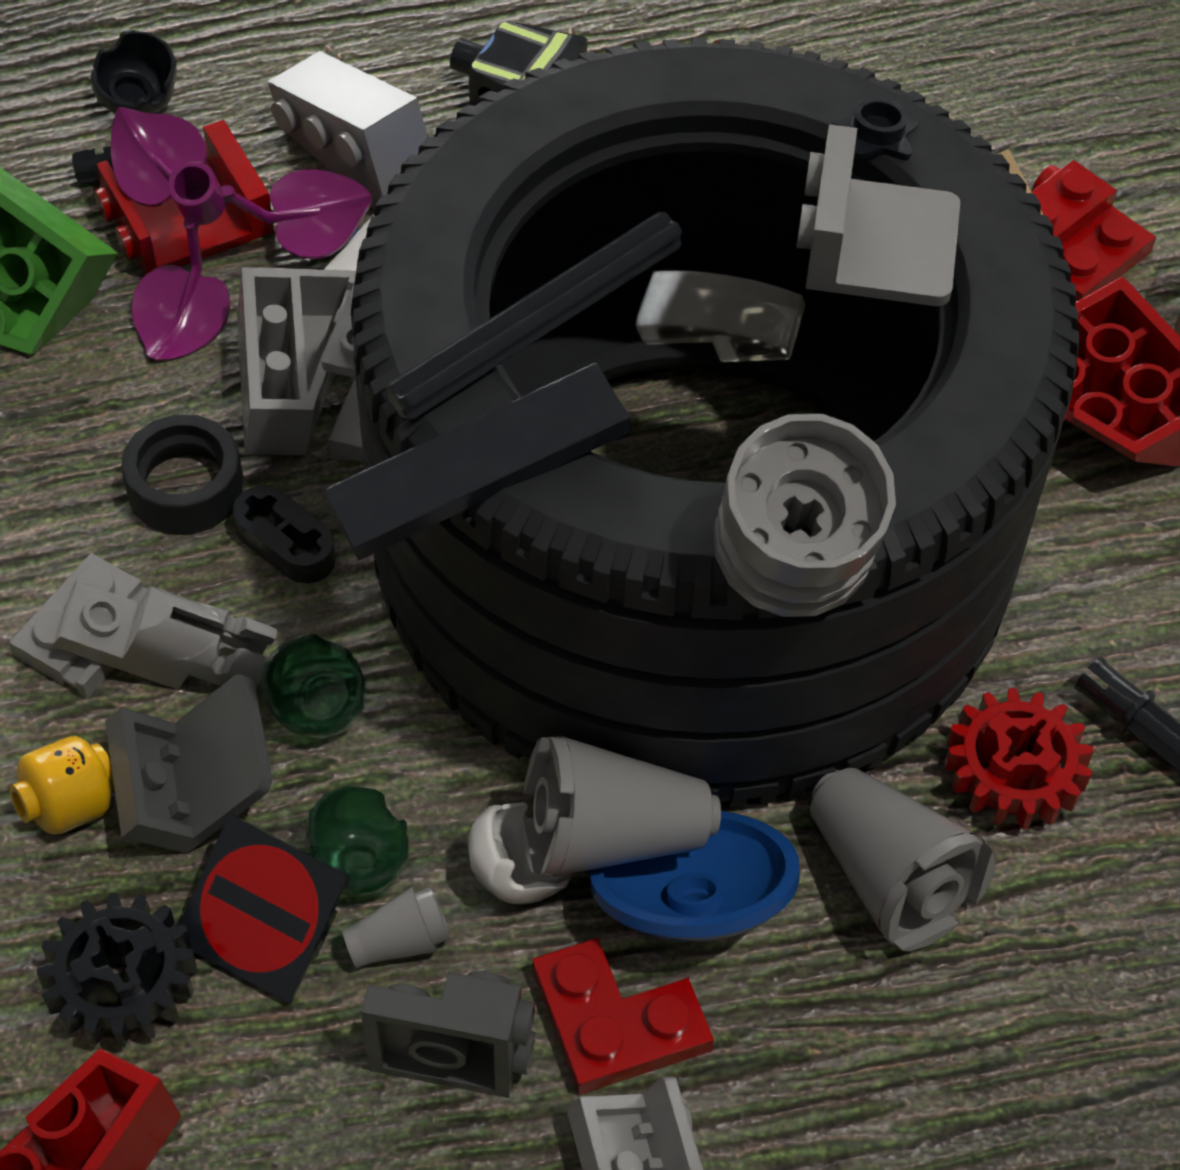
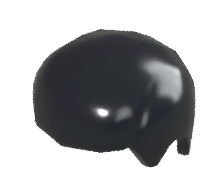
[90,30,177,114]

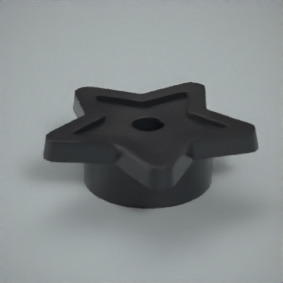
[832,97,919,160]

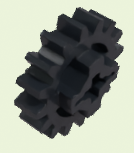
[37,892,197,1048]

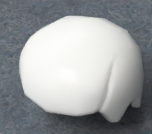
[468,802,574,904]

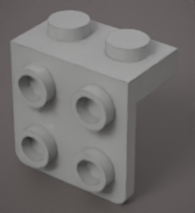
[797,124,961,306]

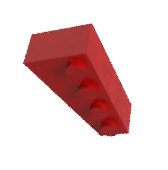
[0,1048,182,1170]

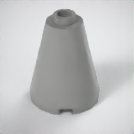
[522,736,721,877]
[810,767,996,952]

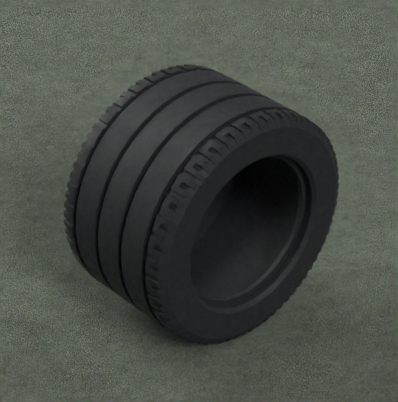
[351,38,1079,807]

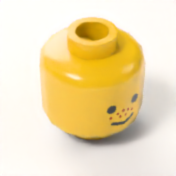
[9,736,115,835]

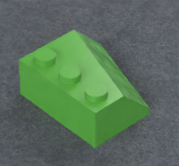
[0,167,119,354]

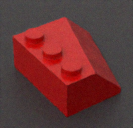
[1064,276,1180,467]

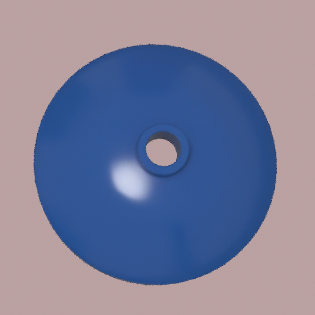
[589,811,800,942]

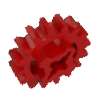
[944,688,1094,829]

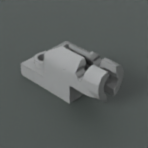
[53,580,277,690]

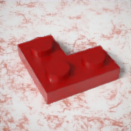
[532,938,714,1096]

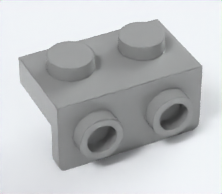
[567,1076,703,1170]

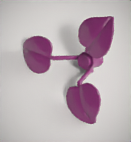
[111,107,372,362]

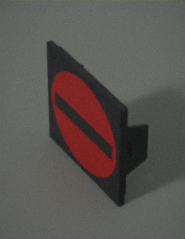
[179,814,350,1004]

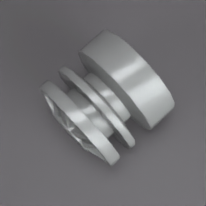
[714,414,896,617]

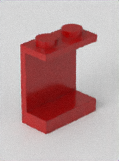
[94,119,274,275]

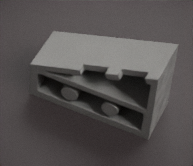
[267,51,428,211]

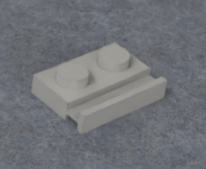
[9,553,148,699]

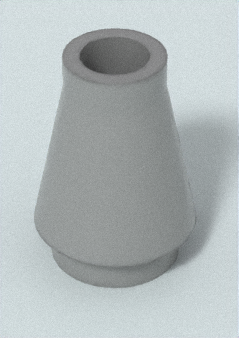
[342,886,451,968]

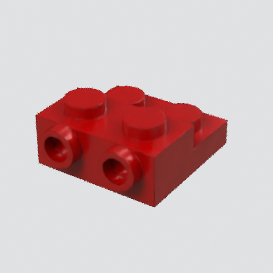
[1031,160,1156,302]

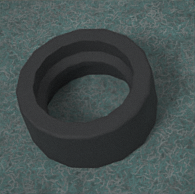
[121,414,244,534]

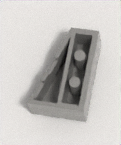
[237,267,356,455]

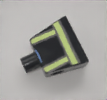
[450,21,587,106]

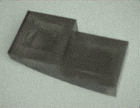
[635,271,806,362]

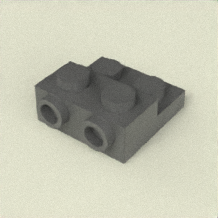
[361,971,535,1098]

